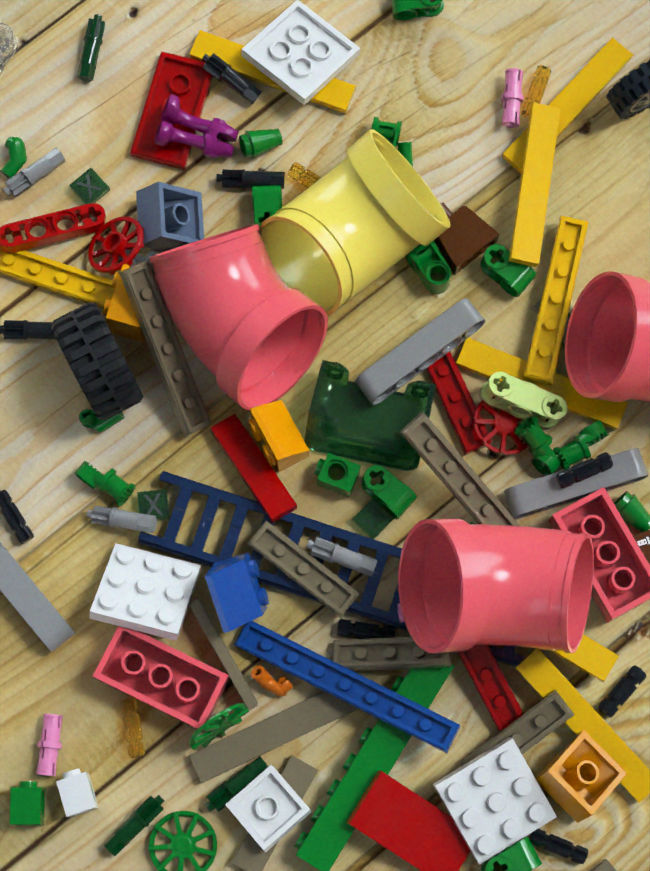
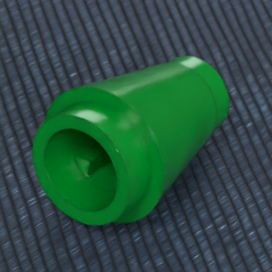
[239,128,283,159]
[614,491,650,533]

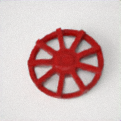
[88,217,144,275]
[473,396,529,455]

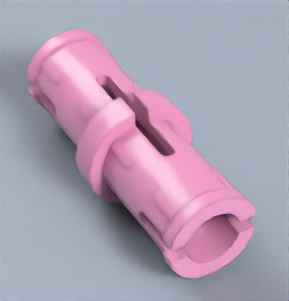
[501,68,524,128]
[36,714,63,776]

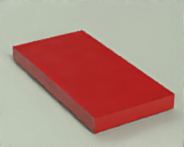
[130,51,213,170]
[346,770,470,871]

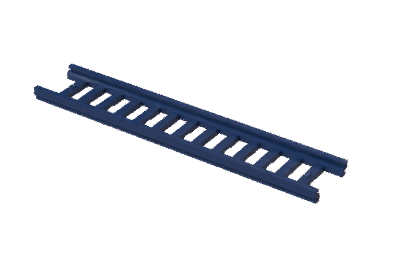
[138,471,526,667]

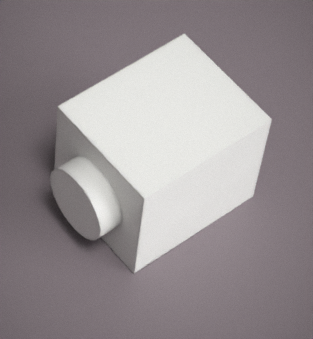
[56,769,99,817]

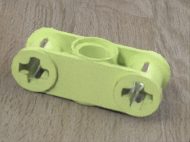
[481,371,568,429]

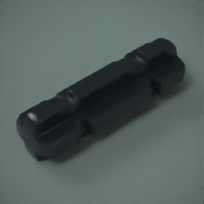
[556,452,613,488]
[0,490,34,544]
[337,619,395,639]
[598,665,647,718]
[529,829,588,864]

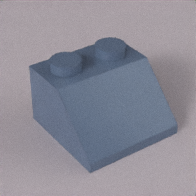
[136,182,204,251]

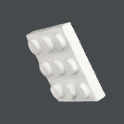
[241,0,360,105]
[89,543,201,641]
[433,737,557,865]

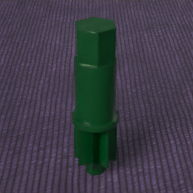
[77,14,105,82]
[205,756,268,812]
[103,795,165,856]

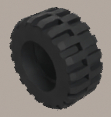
[51,302,144,420]

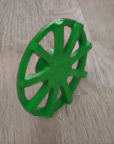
[189,703,249,750]
[149,811,217,871]

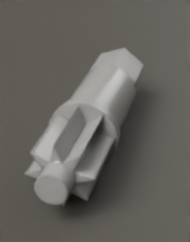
[3,148,65,197]
[87,505,157,533]
[306,537,378,577]

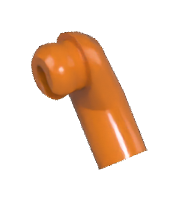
[251,665,293,697]

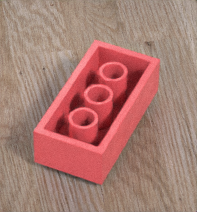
[549,487,650,623]
[93,626,230,732]

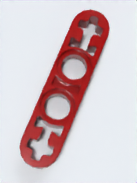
[0,203,106,253]

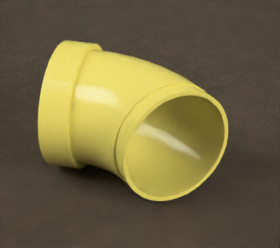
[259,129,451,316]

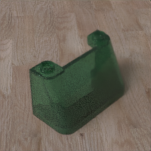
[304,360,436,471]

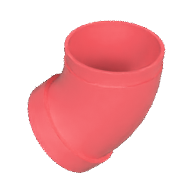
[149,224,328,411]
[565,271,650,403]
[398,518,594,654]

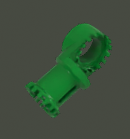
[515,416,562,476]
[553,420,609,470]
[74,460,136,507]

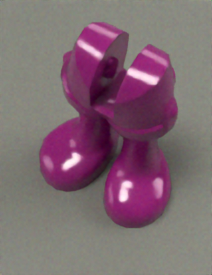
[154,94,239,158]

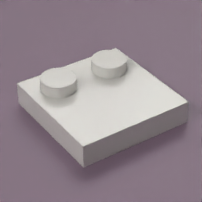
[225,764,312,852]

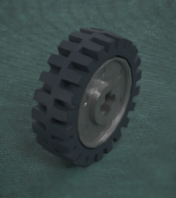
[606,59,650,119]

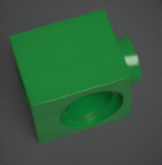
[314,453,361,498]
[9,781,45,825]

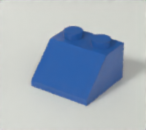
[204,553,269,633]

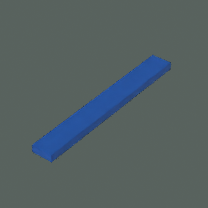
[234,621,461,754]

